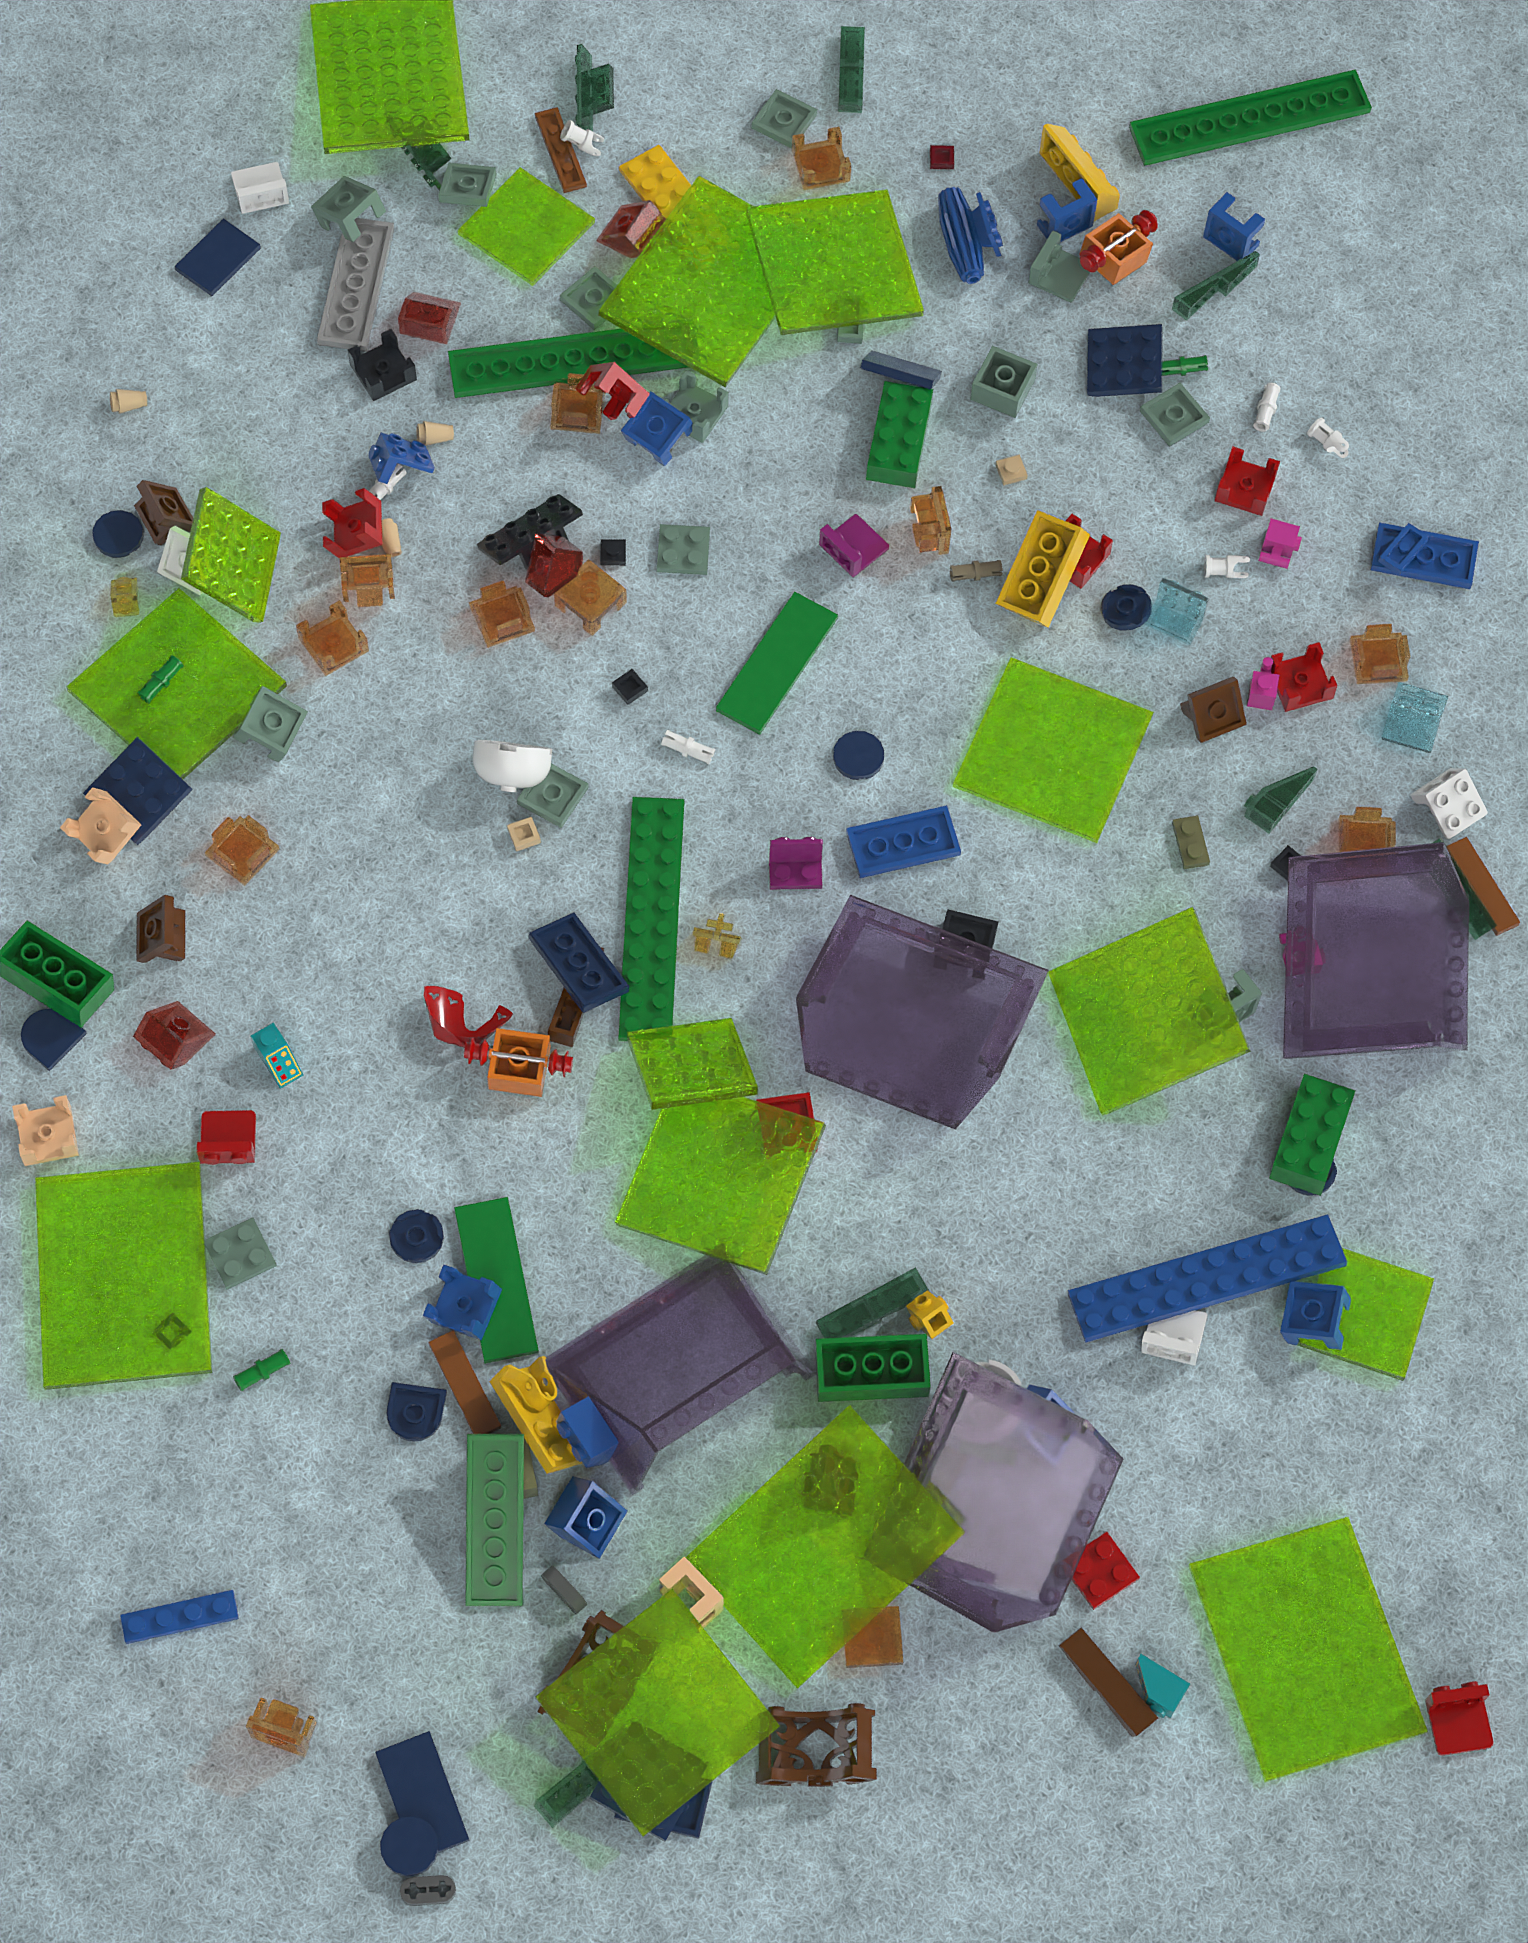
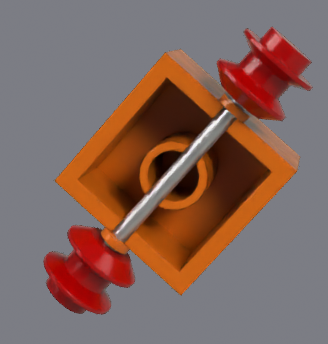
[1079,210,1158,285]
[464,1028,573,1097]

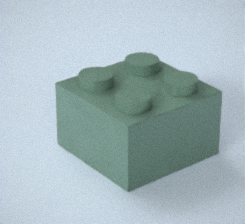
[970,345,1038,418]

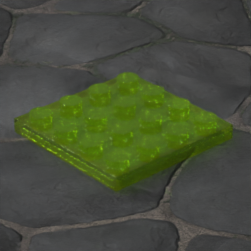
[458,167,595,286]
[181,487,281,623]
[627,1018,758,1110]
[1297,1248,1434,1381]

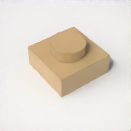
[995,454,1028,486]
[507,817,541,852]

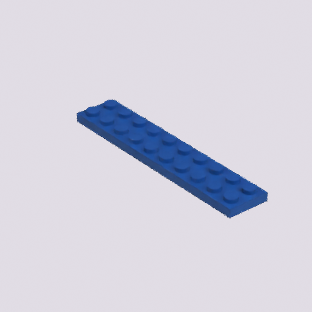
[1068,1214,1347,1343]

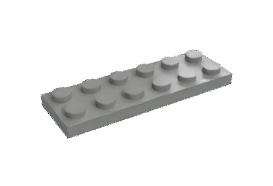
[317,218,394,352]

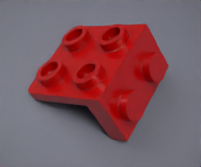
[197,1110,256,1165]
[1425,1681,1494,1756]

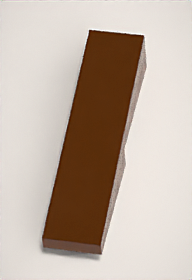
[548,947,604,1047]
[1058,1627,1158,1737]

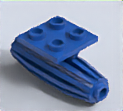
[938,187,1003,284]

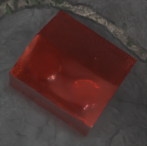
[596,200,668,258]
[398,292,461,344]
[525,533,583,598]
[133,1001,216,1070]

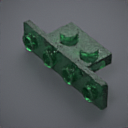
[575,44,614,131]
[385,115,452,191]

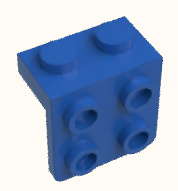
[368,432,435,484]

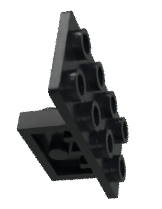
[477,494,583,573]

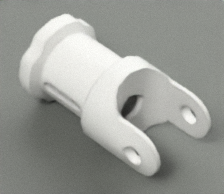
[560,120,604,156]
[1307,417,1349,458]
[1204,555,1250,578]

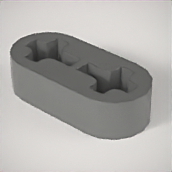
[541,1566,587,1615]
[400,1875,456,1906]

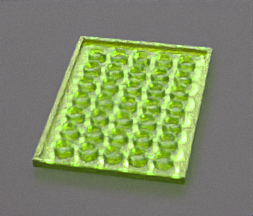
[310,0,470,154]
[598,176,824,388]
[35,1162,213,1390]
[685,1405,966,1689]
[1188,1517,1428,1783]

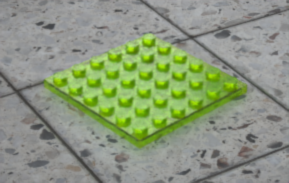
[746,189,924,335]
[66,588,287,779]
[953,657,1154,843]
[1048,907,1251,1115]
[615,1075,826,1275]
[535,1588,780,1838]

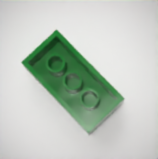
[866,381,934,488]
[0,920,114,1028]
[1269,1073,1356,1196]
[815,1334,931,1402]

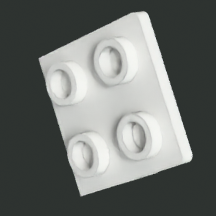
[231,162,289,214]
[1410,768,1488,839]
[1141,1310,1207,1366]

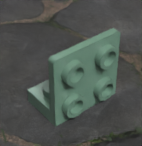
[1028,231,1090,303]

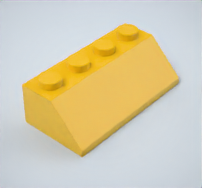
[1039,124,1120,221]
[995,510,1090,628]

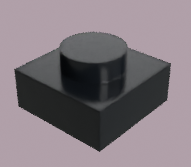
[600,539,626,566]
[612,669,648,705]
[1270,845,1308,882]

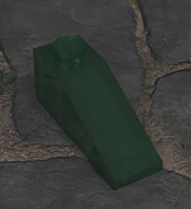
[1244,766,1318,834]

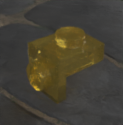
[110,577,139,617]

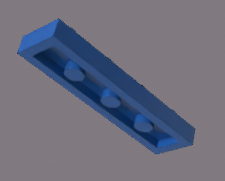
[120,1590,239,1644]

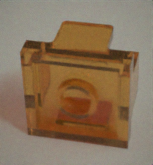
[550,373,606,434]
[910,486,952,555]
[340,554,395,607]
[469,580,535,648]
[1350,624,1410,684]
[1339,807,1396,868]
[205,815,280,886]
[246,1697,317,1758]

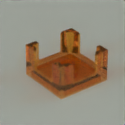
[792,126,851,191]
[554,559,627,636]
[296,600,369,677]

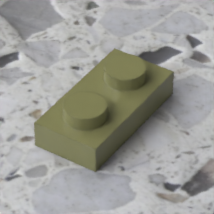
[1172,815,1210,869]

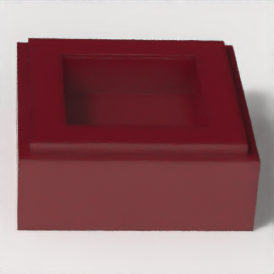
[930,145,954,169]

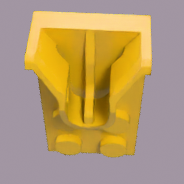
[489,1356,582,1474]

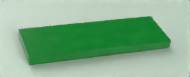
[716,591,838,735]
[454,1197,539,1364]
[465,1434,524,1606]

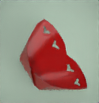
[423,986,513,1048]

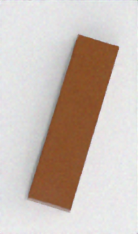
[535,107,587,193]
[1443,837,1520,936]
[428,1330,501,1434]

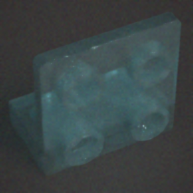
[1144,578,1209,645]
[1381,682,1449,753]

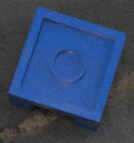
[1037,178,1098,242]
[1203,192,1265,264]
[621,391,693,466]
[423,1264,502,1341]
[1280,1281,1351,1350]

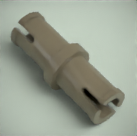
[949,560,1003,582]

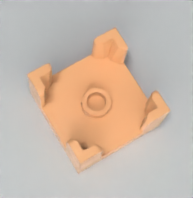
[60,787,141,865]
[12,1095,79,1166]
[659,1557,723,1633]

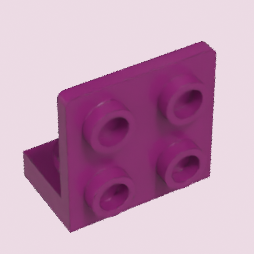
[819,514,889,578]
[769,837,823,890]

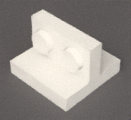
[157,526,225,595]

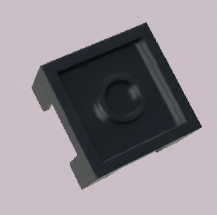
[348,329,417,401]
[933,909,999,980]

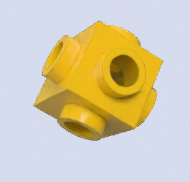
[906,1290,954,1339]

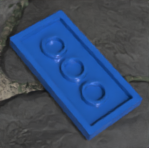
[1370,522,1479,589]
[846,805,961,878]

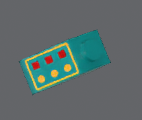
[250,1022,304,1089]
[1135,1654,1190,1718]

